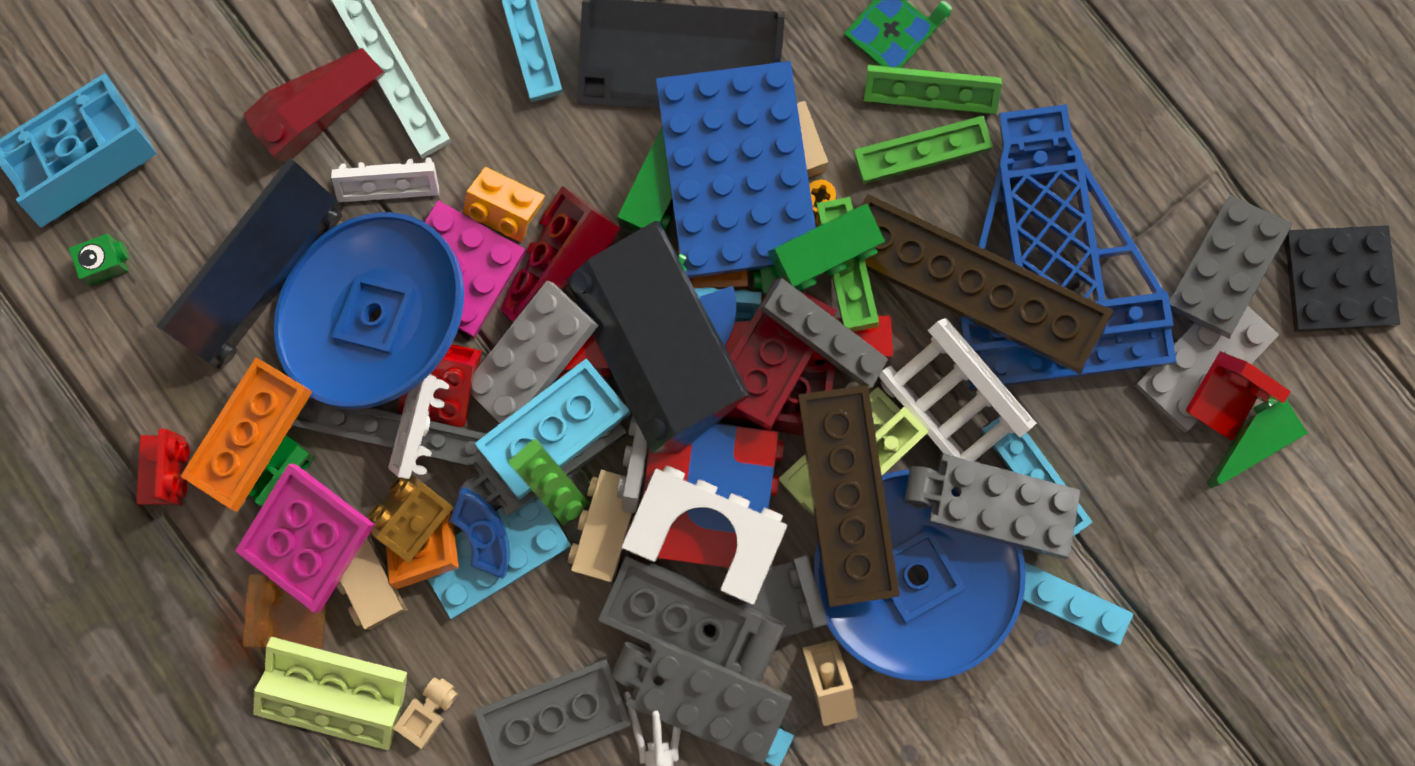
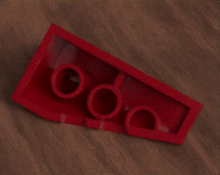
[244,48,385,162]
[500,186,620,323]

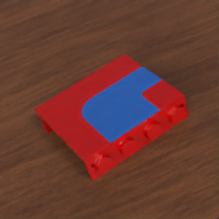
[634,424,784,568]

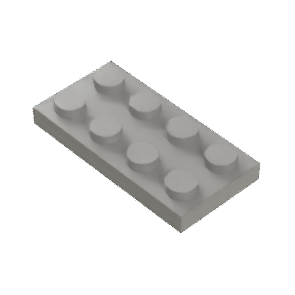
[470,281,598,424]
[1134,306,1279,433]

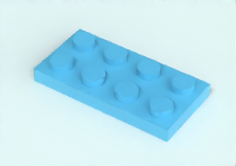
[475,359,630,500]
[428,498,572,619]

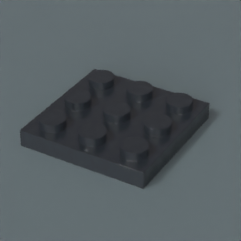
[1285,225,1400,332]

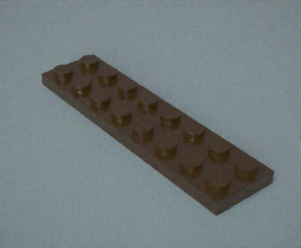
[861,194,1114,374]

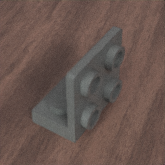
[745,555,828,638]

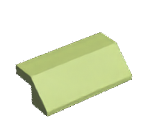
[779,387,929,517]
[253,637,407,750]

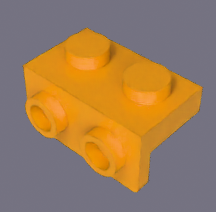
[463,167,545,242]

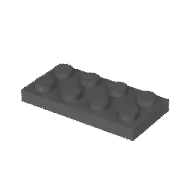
[1170,195,1293,339]
[474,659,632,766]

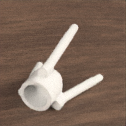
[623,692,681,766]

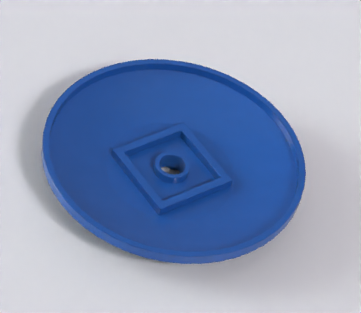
[274,212,464,409]
[813,470,1026,681]

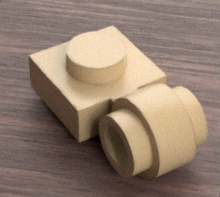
[393,677,458,749]

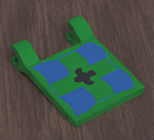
[844,0,952,68]

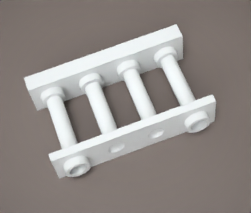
[879,318,1036,461]

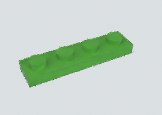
[864,65,1002,114]
[853,116,993,185]
[817,197,879,332]
[507,438,589,526]

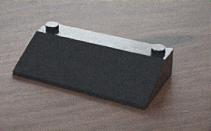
[577,0,785,109]
[157,157,344,369]
[566,221,750,454]

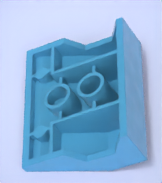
[0,73,157,228]

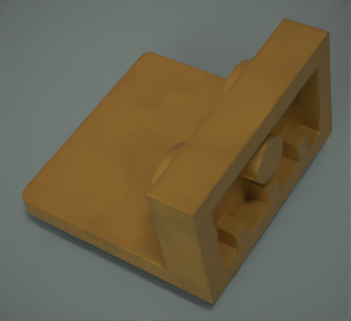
[367,474,453,563]

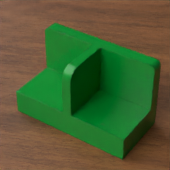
[249,435,316,507]

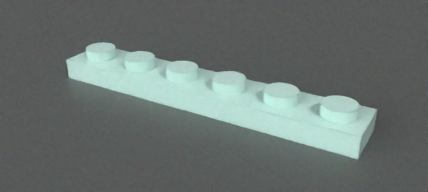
[332,0,452,159]

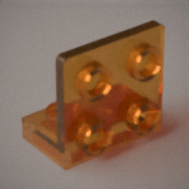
[243,574,327,649]

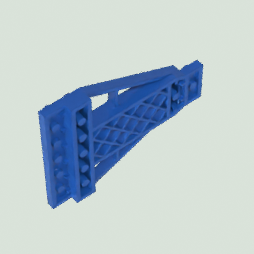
[959,104,1177,390]

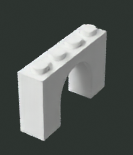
[622,465,787,605]

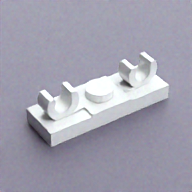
[331,158,439,202]
[388,374,449,479]

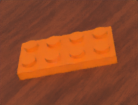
[181,357,313,512]

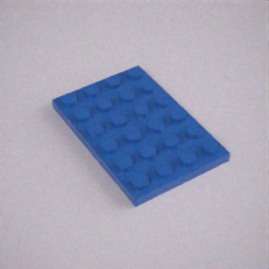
[656,61,816,278]

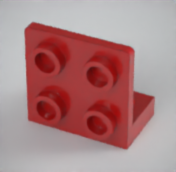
[398,344,482,427]
[1186,351,1291,440]
[136,428,190,506]

